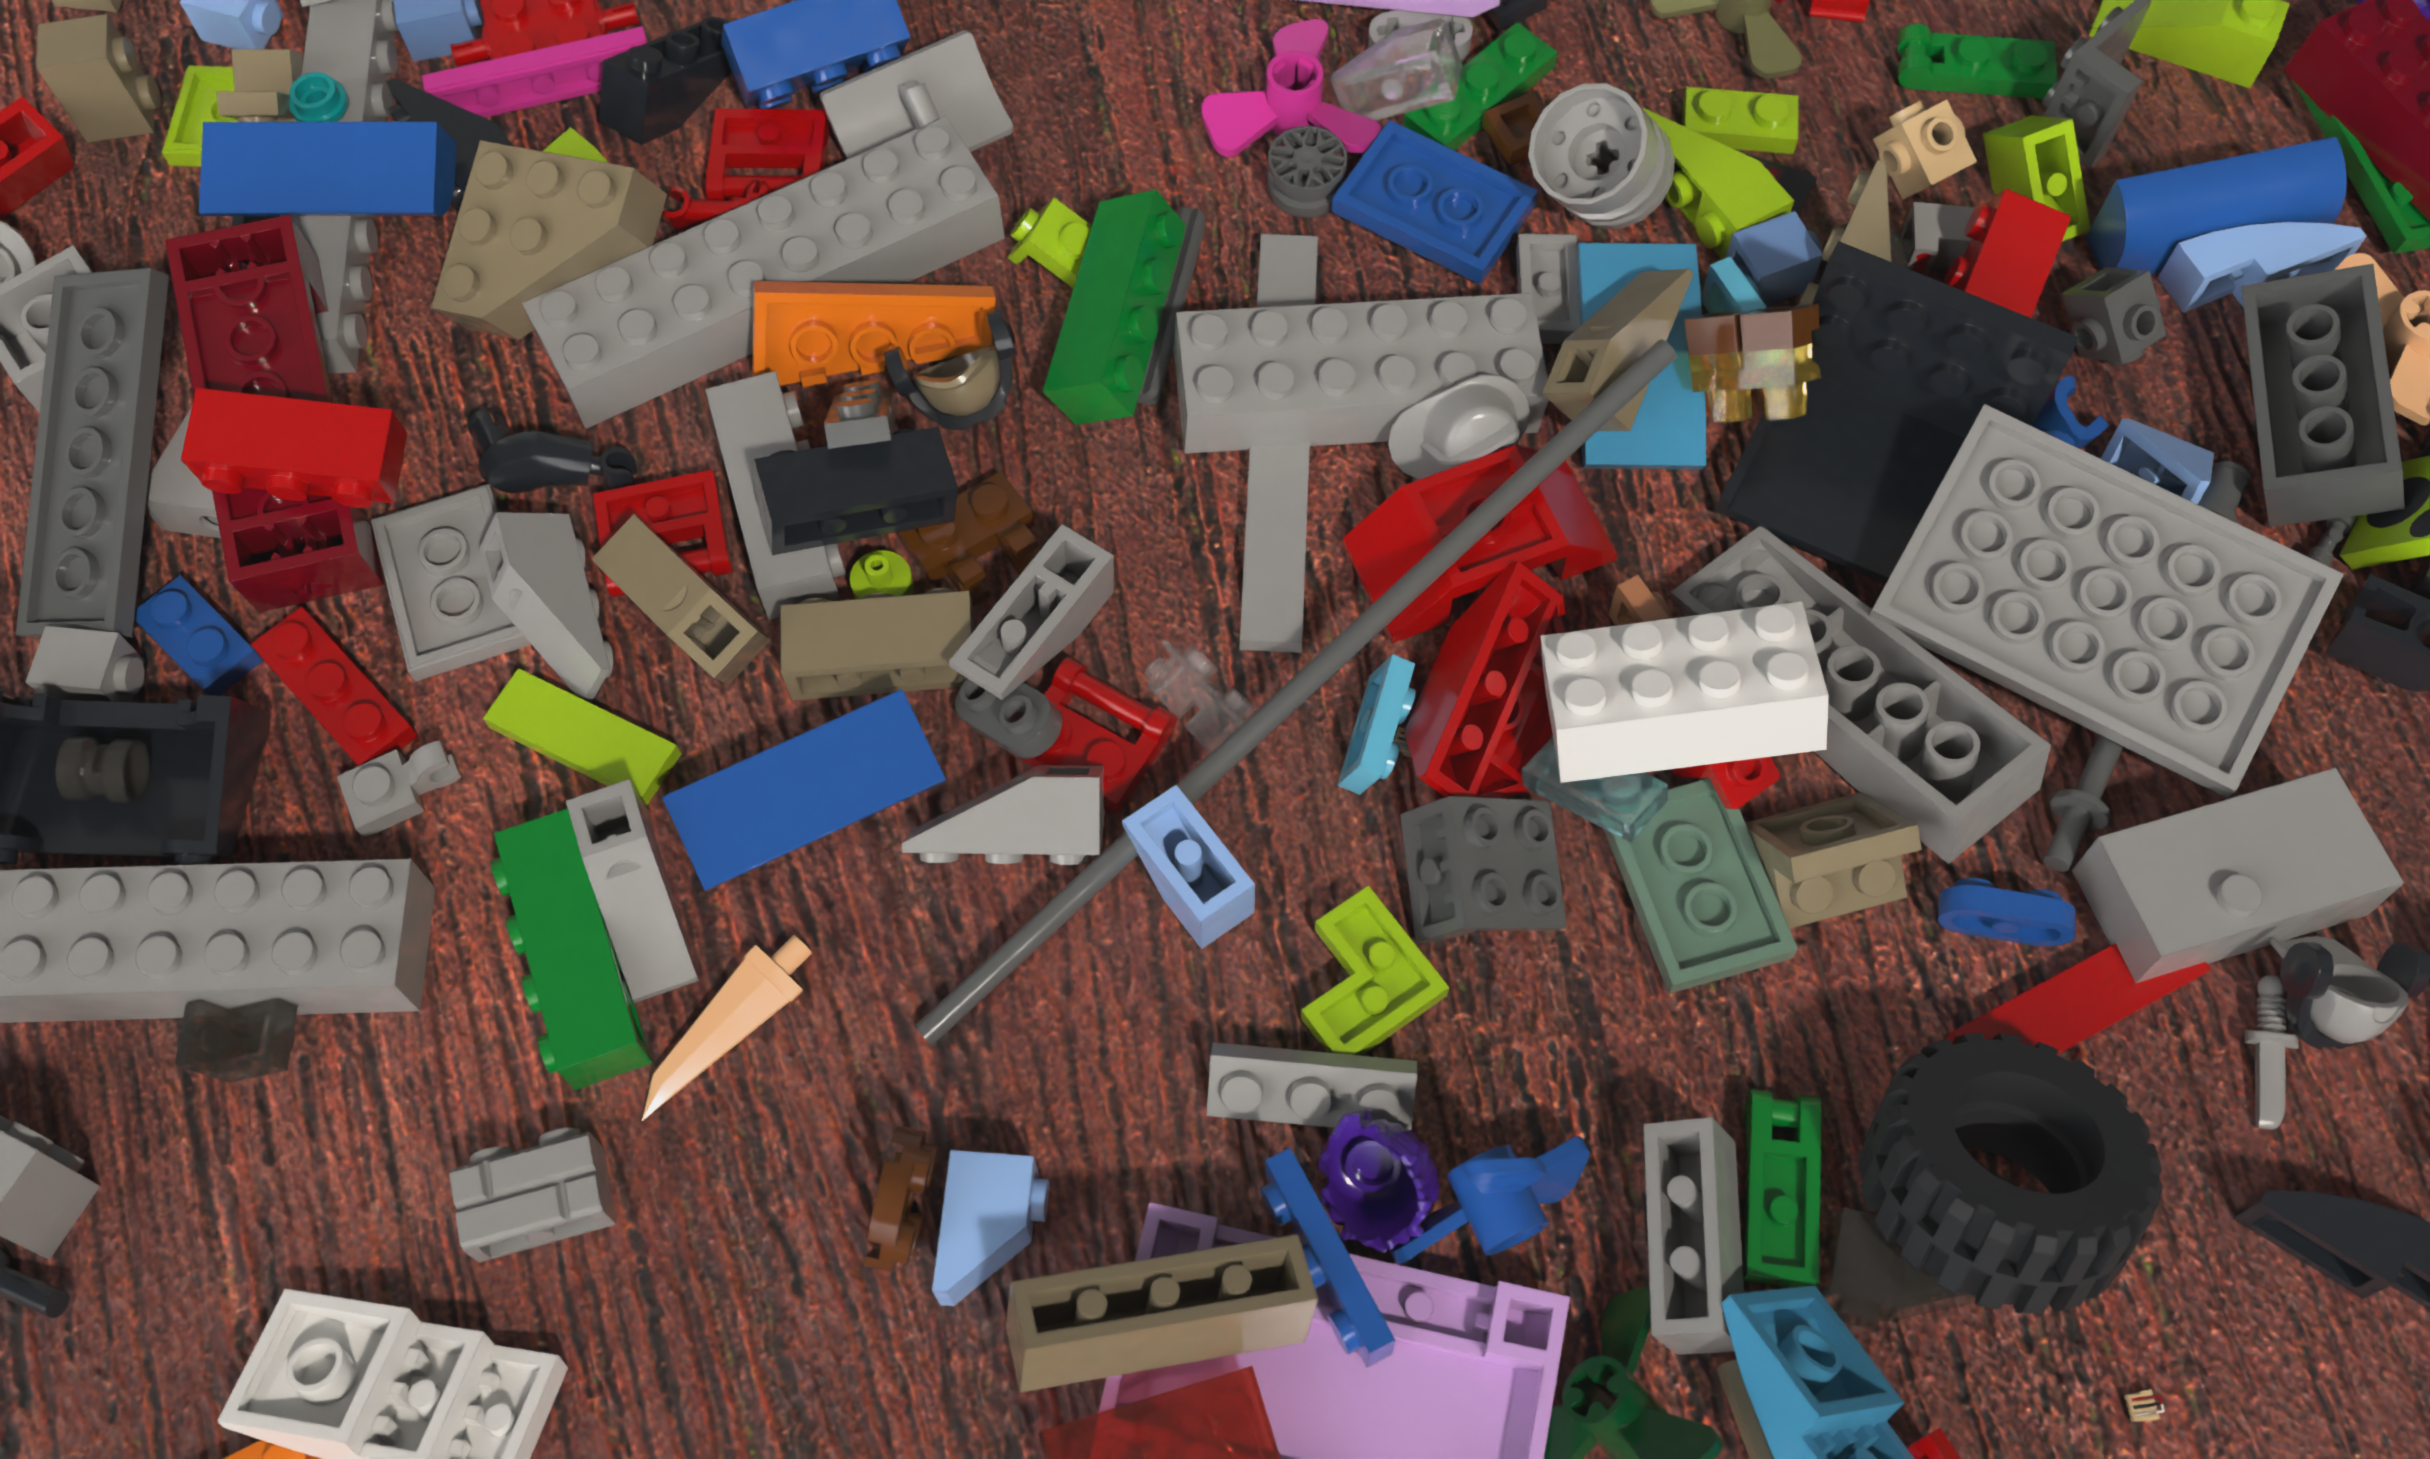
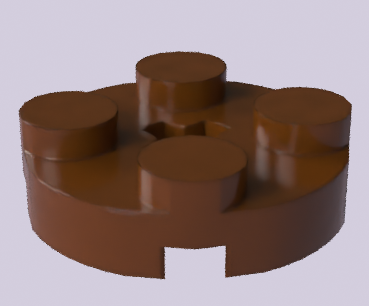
[864,1125,939,1272]

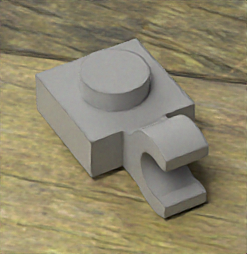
[336,740,461,838]

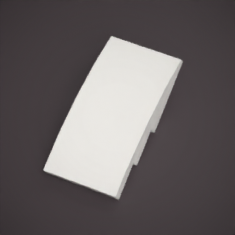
[217,1289,568,1459]

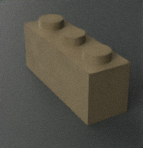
[780,588,976,701]

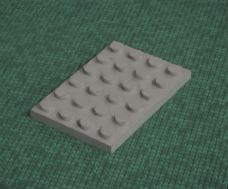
[1869,404,2344,798]

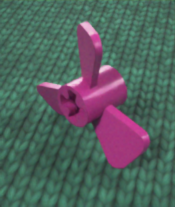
[1202,19,1382,157]

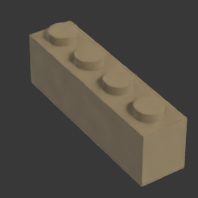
[1006,1235,1318,1393]

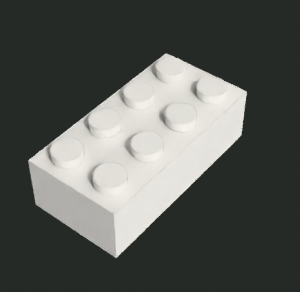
[1540,601,1829,783]

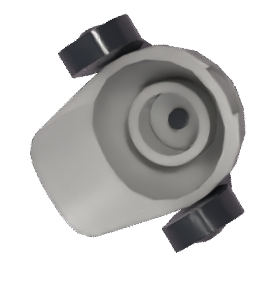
[2269,936,2430,1050]

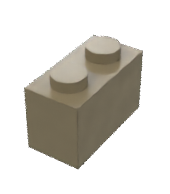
[36,14,161,143]

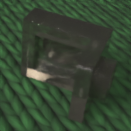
[176,999,298,1082]

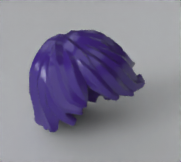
[1318,1110,1439,1253]

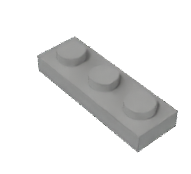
[1206,1042,1417,1130]

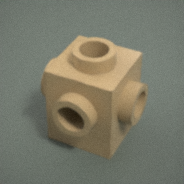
[1873,100,1977,200]

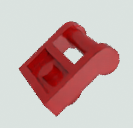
[705,109,830,201]
[593,469,734,598]
[1011,657,1177,814]

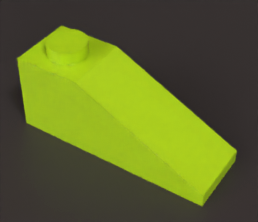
[2089,0,2290,89]

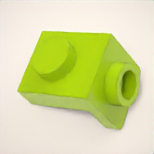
[1007,197,1092,288]

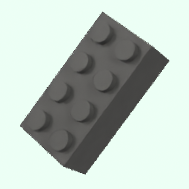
[2241,264,2405,527]

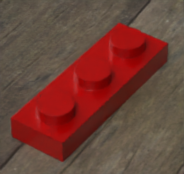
[250,606,418,766]

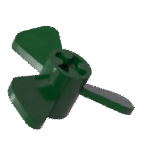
[1544,1287,1723,1459]

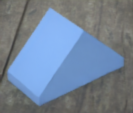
[2101,418,2214,505]

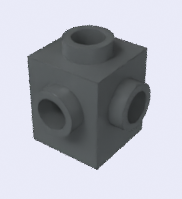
[2062,267,2166,365]

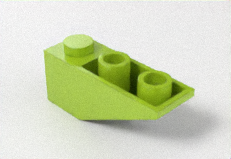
[1642,108,1794,260]

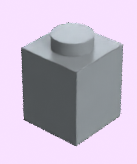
[26,626,145,702]

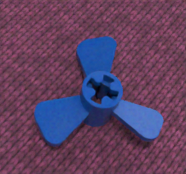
[1389,1136,1590,1264]

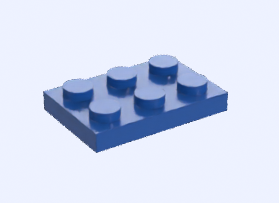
[1332,120,1538,284]

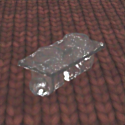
[1144,639,1257,754]

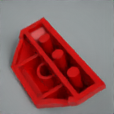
[1404,561,1565,799]

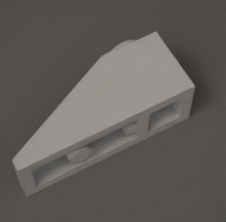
[949,524,1114,700]

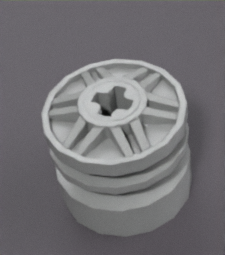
[1528,83,1675,229]

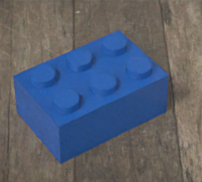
[722,0,910,109]

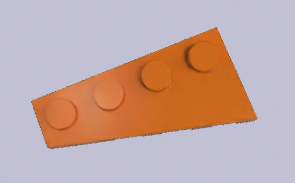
[752,281,996,387]

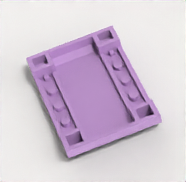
[1087,1202,1570,1459]

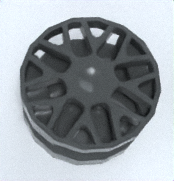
[1268,126,1347,217]

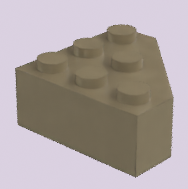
[431,140,667,340]

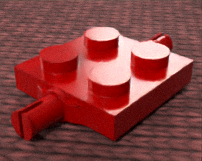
[450,0,640,67]

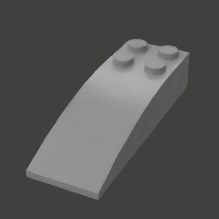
[1671,526,2051,864]

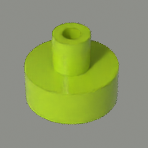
[850,550,914,599]

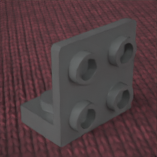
[2042,0,2152,169]
[1400,796,1567,943]

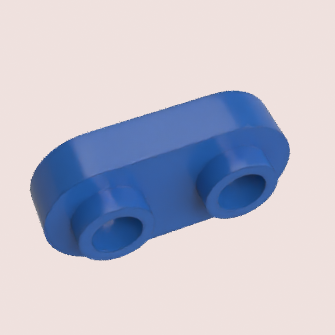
[1938,878,2076,946]

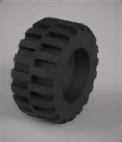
[1859,1033,2163,1314]

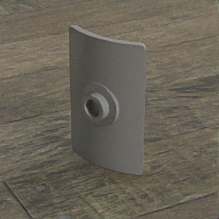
[820,30,1014,159]

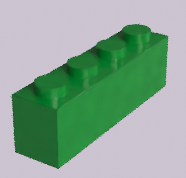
[1043,189,1186,425]
[490,808,653,1091]

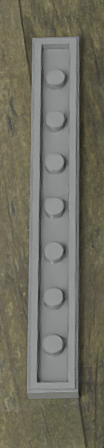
[1240,234,1318,653]

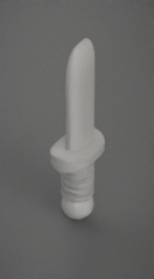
[2244,975,2299,1130]

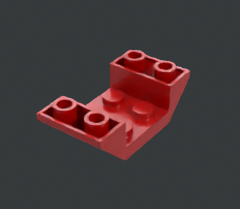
[1342,445,1617,644]

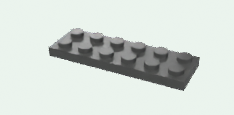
[16,268,169,639]

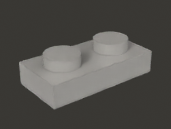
[1516,234,1580,344]

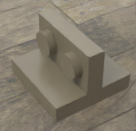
[1745,792,1922,929]

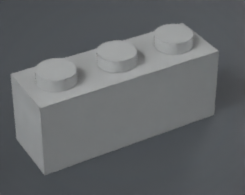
[1644,1117,1744,1355]

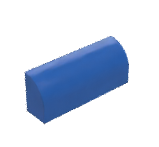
[199,122,456,216]
[2086,137,2347,275]
[662,689,946,892]

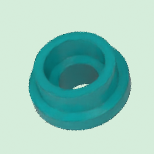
[289,72,349,122]

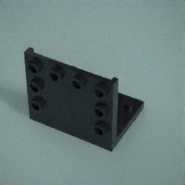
[1715,241,2079,585]

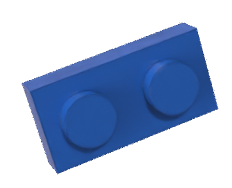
[134,575,263,696]

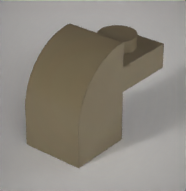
[217,49,304,122]

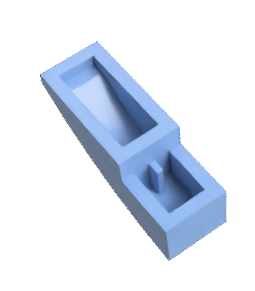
[2157,222,2367,313]

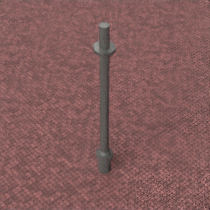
[2043,461,2251,872]

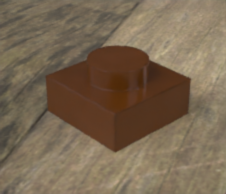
[1482,92,1544,166]

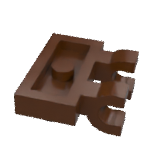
[898,471,1038,606]

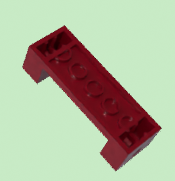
[165,215,384,613]

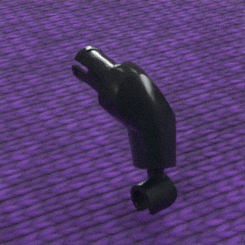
[467,408,637,494]

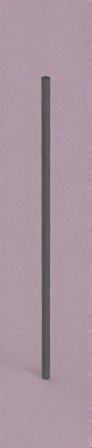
[914,339,1677,1046]

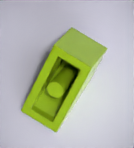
[1983,116,2090,241]

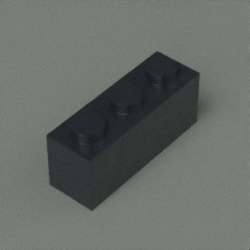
[754,427,958,555]

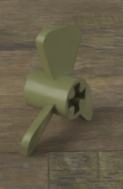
[1649,0,1802,79]

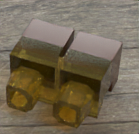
[1684,304,1821,423]

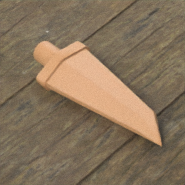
[641,935,812,1122]

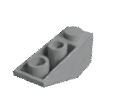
[479,512,613,703]
[902,765,1104,865]
[566,779,699,1003]

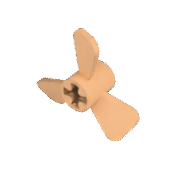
[2335,253,2430,426]

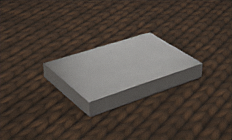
[371,484,531,682]

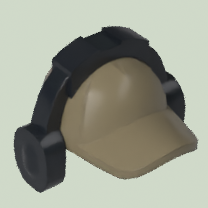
[884,309,1018,430]

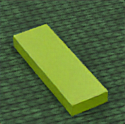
[483,668,681,806]

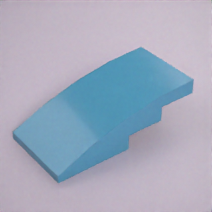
[1577,243,1706,470]
[1721,1285,1915,1459]

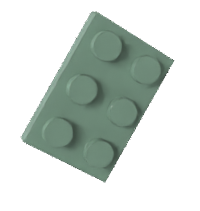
[1599,778,1798,994]

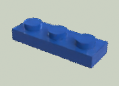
[1259,1147,1395,1368]

